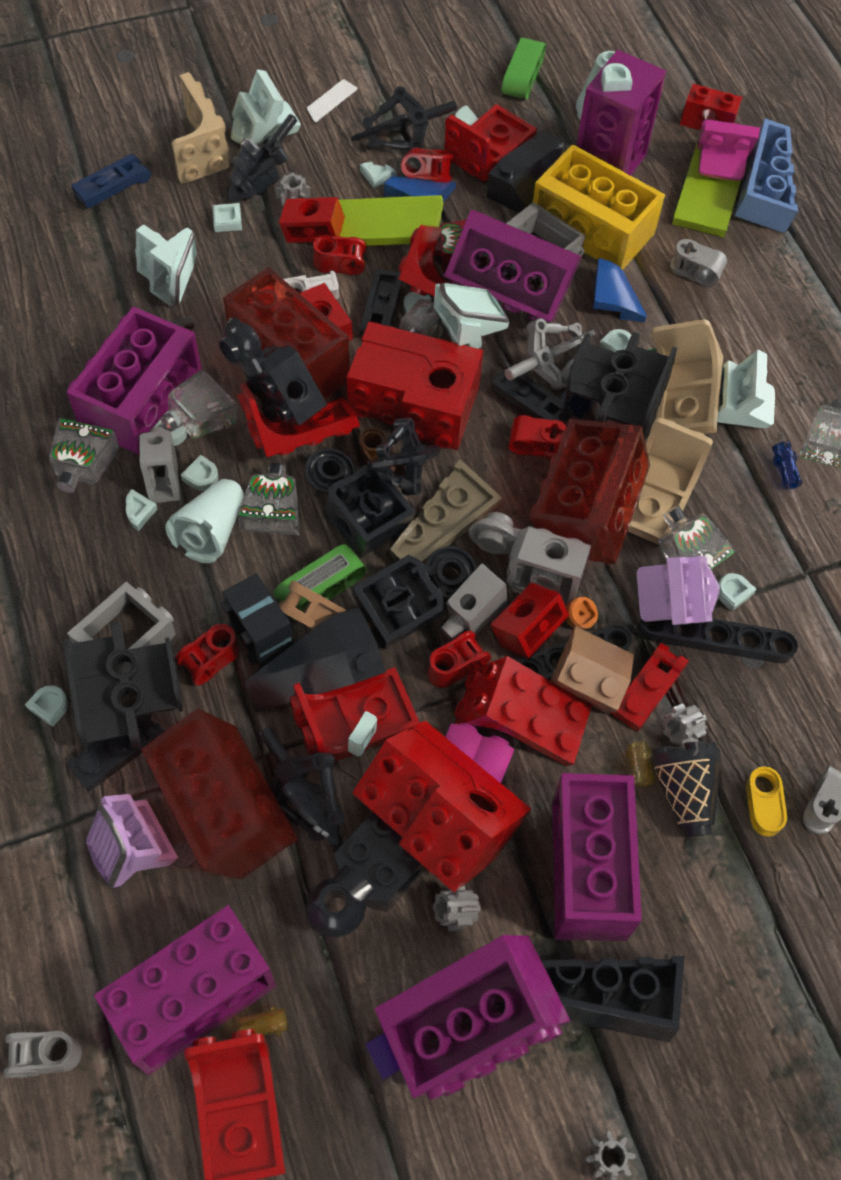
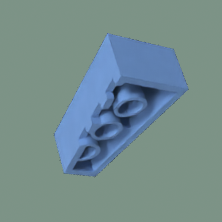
[735,118,798,233]

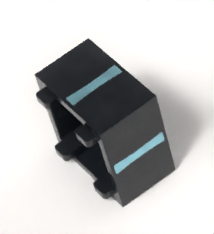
[221,573,294,668]

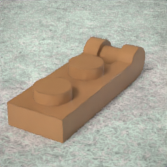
[278,580,372,629]

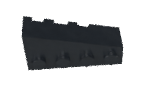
[541,956,685,1043]

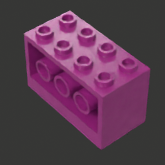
[576,49,666,176]
[444,209,582,323]
[66,306,202,455]
[552,773,642,942]
[94,905,277,1076]
[374,935,570,1101]

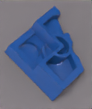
[384,176,456,201]
[593,258,646,322]

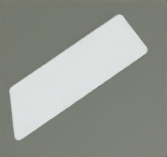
[307,79,358,122]

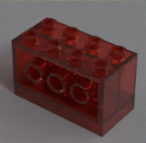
[223,266,350,399]
[530,419,651,565]
[141,708,298,880]

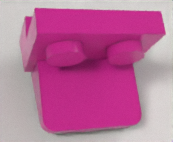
[697,119,760,181]

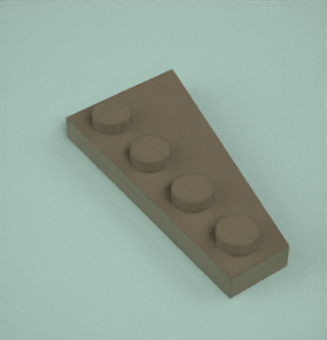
[390,459,502,564]

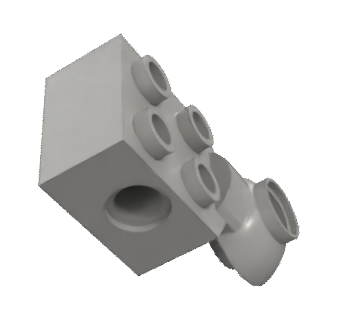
[468,512,591,606]

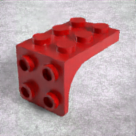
[444,104,537,182]
[398,224,450,296]
[237,382,360,457]
[454,656,592,767]
[289,667,420,762]
[184,1029,286,1180]

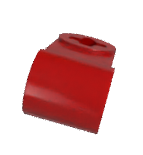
[401,148,454,183]
[313,235,367,275]
[508,415,568,459]
[175,624,240,686]
[428,630,492,688]

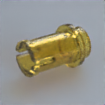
[625,741,656,787]
[239,1005,288,1037]

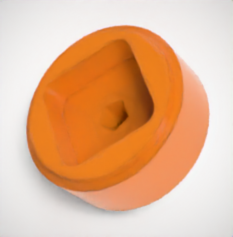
[565,597,598,630]

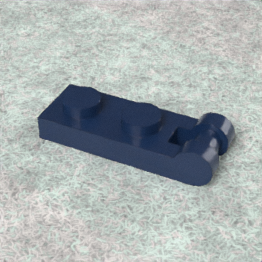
[71,154,151,209]

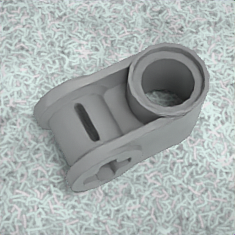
[669,239,727,287]
[802,765,841,835]
[3,1031,82,1078]

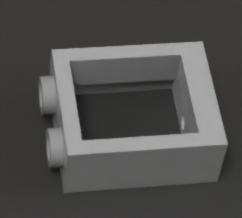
[506,202,585,280]
[67,581,176,674]

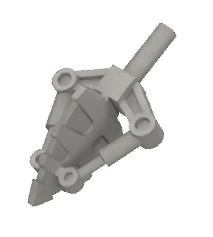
[505,318,595,390]

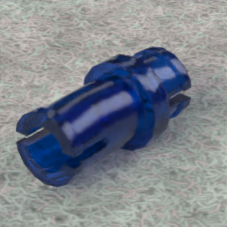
[772,441,803,490]

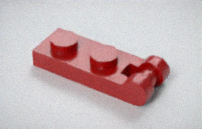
[610,643,689,732]

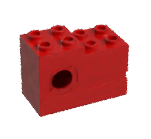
[347,321,484,451]
[352,721,531,893]

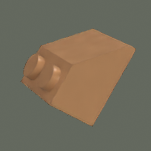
[550,626,634,714]

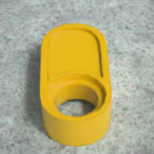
[746,766,787,837]

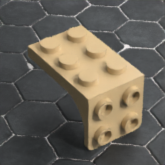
[172,72,229,184]
[651,320,723,434]
[609,417,713,548]

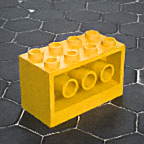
[533,144,665,270]

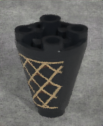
[651,741,721,838]

